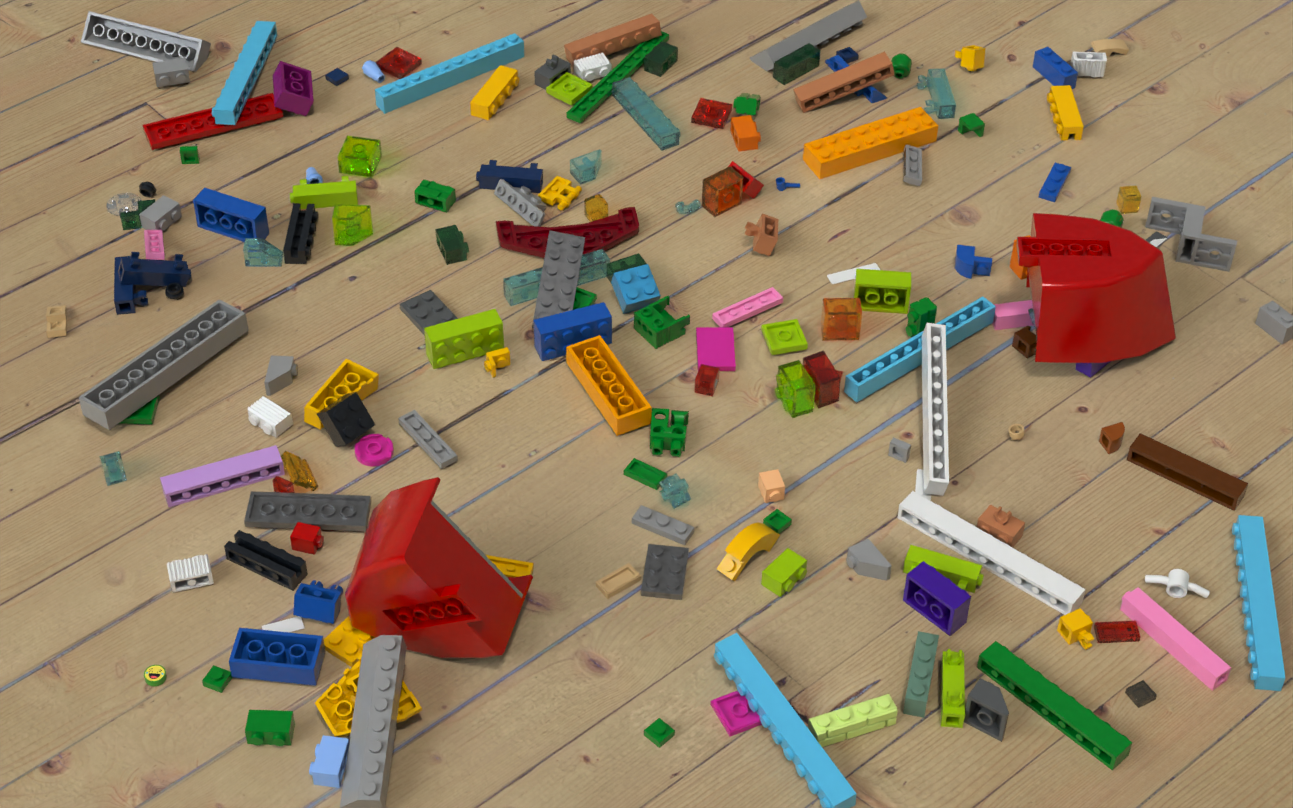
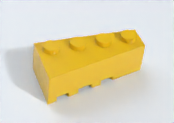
[304,359,379,430]

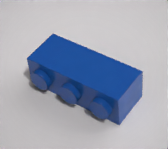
[1033,47,1078,89]

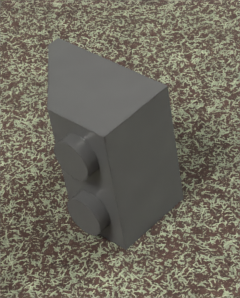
[964,678,1009,742]

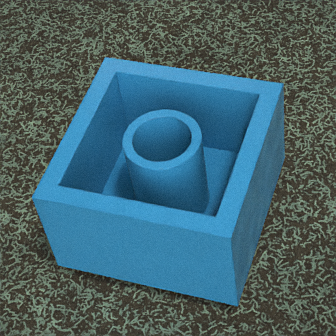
[611,264,661,314]

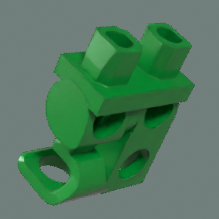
[650,408,689,457]

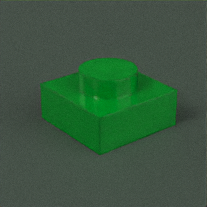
[180,146,200,164]
[763,509,792,534]
[202,665,233,693]
[644,718,675,748]

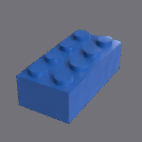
[193,187,269,247]
[534,302,612,361]
[229,628,325,686]

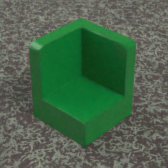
[958,113,985,137]

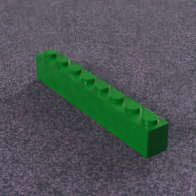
[977,641,1132,771]

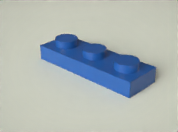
[1038,163,1071,202]

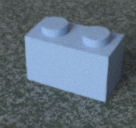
[309,735,349,788]

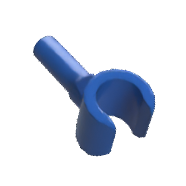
[776,177,800,191]

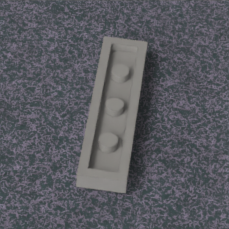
[398,410,458,469]

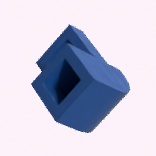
[955,245,992,279]

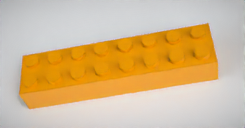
[803,107,938,179]

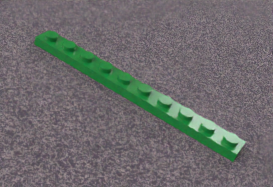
[566,31,669,123]

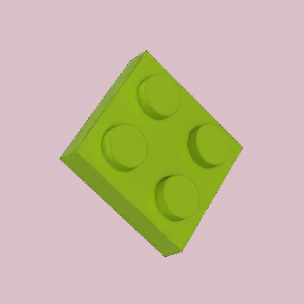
[546,72,593,106]
[761,319,808,355]

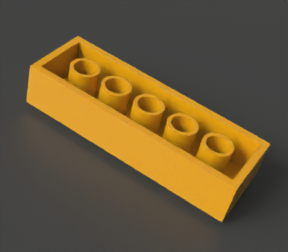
[566,335,652,436]

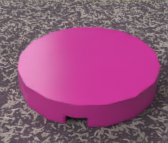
[355,434,394,467]

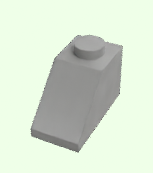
[264,356,298,396]
[846,539,892,581]

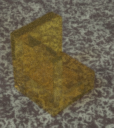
[1116,186,1142,214]
[584,194,608,222]

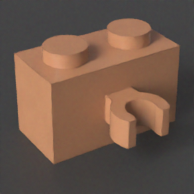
[745,213,778,256]
[977,505,1025,548]

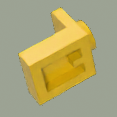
[484,347,510,378]

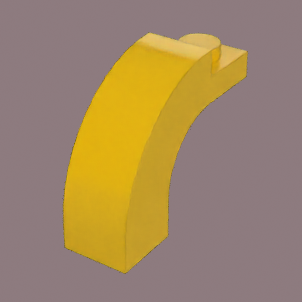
[717,522,780,581]

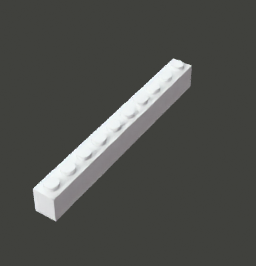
[922,323,949,496]
[897,491,1086,615]

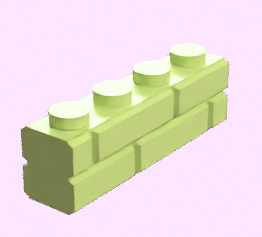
[808,694,898,747]

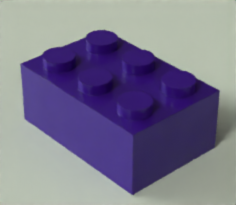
[903,561,971,636]

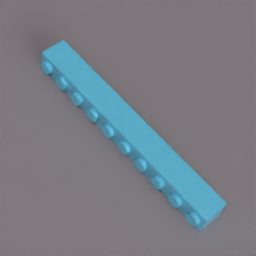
[212,21,278,125]
[375,33,524,114]
[844,297,996,403]
[1232,515,1285,691]
[714,633,857,808]

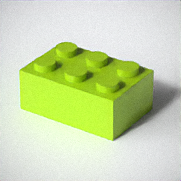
[853,269,911,314]

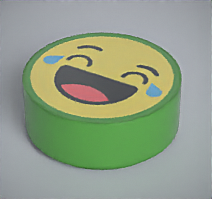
[144,665,167,686]

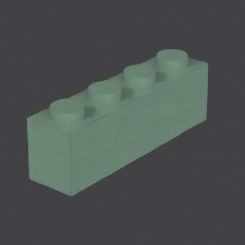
[903,631,939,718]

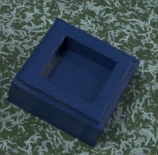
[836,47,859,64]
[325,68,349,86]

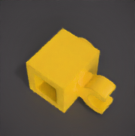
[955,45,986,71]
[1057,608,1094,650]

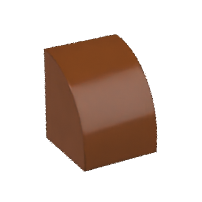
[1099,422,1125,454]

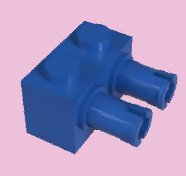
[293,580,343,624]

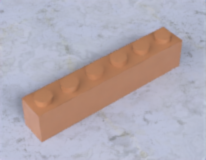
[564,13,662,66]
[793,51,894,113]

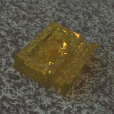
[281,451,318,492]

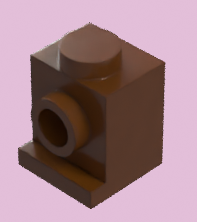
[1012,326,1037,359]

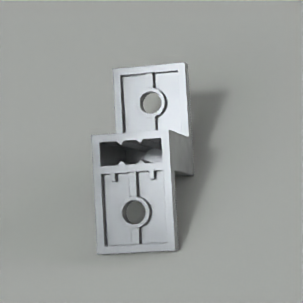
[1145,197,1237,272]

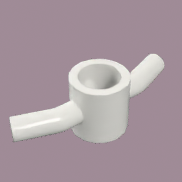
[1145,569,1210,598]

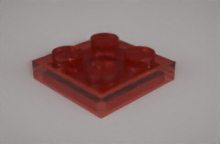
[376,47,422,79]
[691,98,733,129]

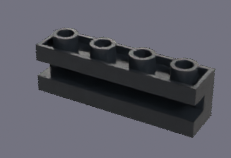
[283,203,319,264]
[224,530,308,591]

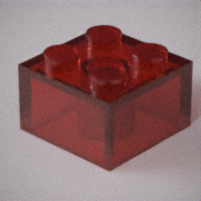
[800,350,841,409]

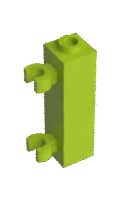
[290,176,358,210]
[903,545,984,593]
[940,649,965,728]

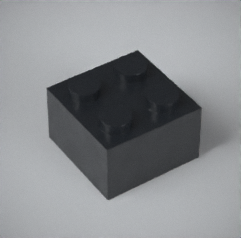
[316,392,375,447]

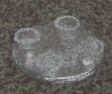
[106,192,143,219]

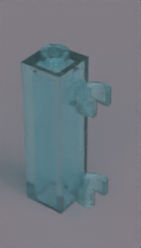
[917,68,956,119]

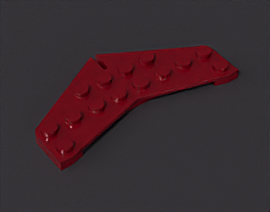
[496,207,639,263]

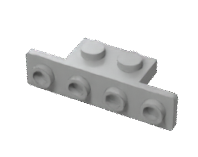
[494,179,547,227]

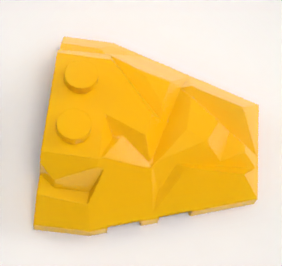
[315,653,422,738]

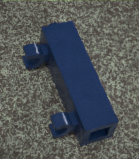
[476,160,543,193]
[118,252,191,287]
[114,256,148,315]

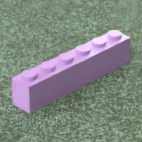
[160,445,285,507]

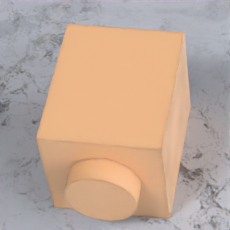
[758,469,785,503]

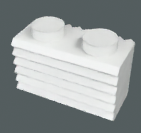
[1070,52,1107,78]
[574,53,612,81]
[248,396,293,438]
[167,554,214,593]

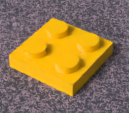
[324,616,375,667]

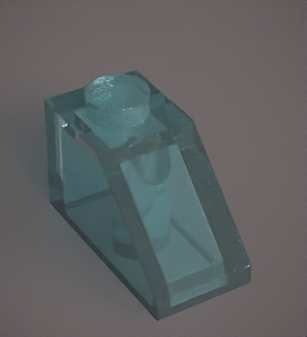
[570,149,602,185]
[243,238,284,267]
[99,451,127,486]

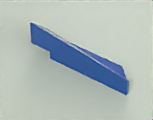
[825,55,887,104]

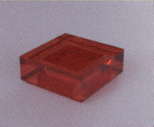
[272,476,295,493]

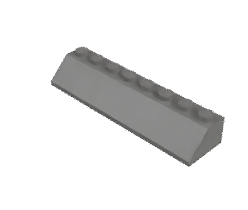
[750,0,867,71]
[81,11,211,72]
[340,635,407,808]

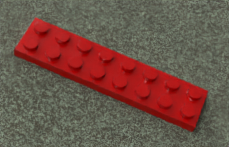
[142,93,283,150]

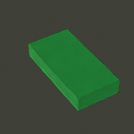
[624,458,667,490]

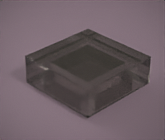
[1125,680,1157,708]

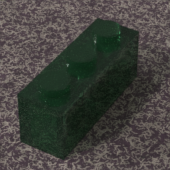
[773,43,821,85]

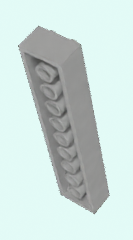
[78,300,249,430]

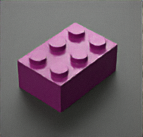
[273,61,314,116]

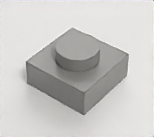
[888,437,911,463]

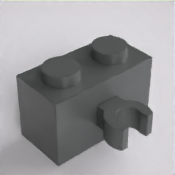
[534,54,571,90]

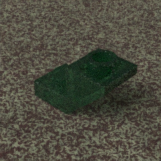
[120,199,156,230]

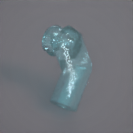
[675,199,701,214]

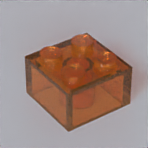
[702,166,743,217]
[821,298,862,341]

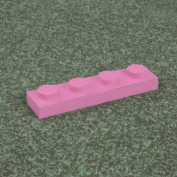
[144,230,165,260]
[712,287,783,327]

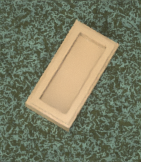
[596,563,641,599]

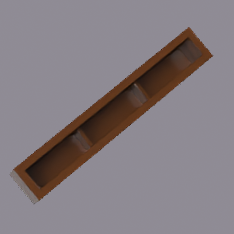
[1127,433,1248,511]

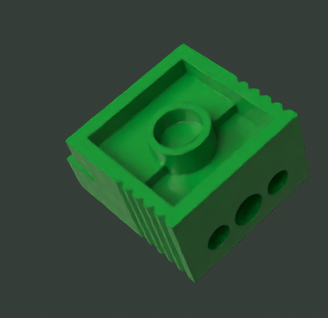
[634,296,690,349]

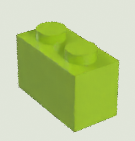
[761,548,807,597]

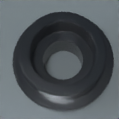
[139,182,157,197]
[165,283,184,299]

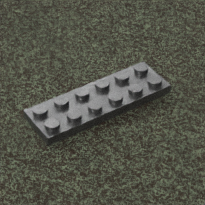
[532,231,585,328]
[244,491,371,531]

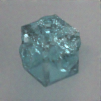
[659,473,691,509]

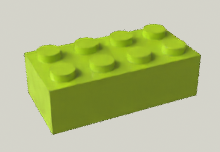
[424,309,504,369]

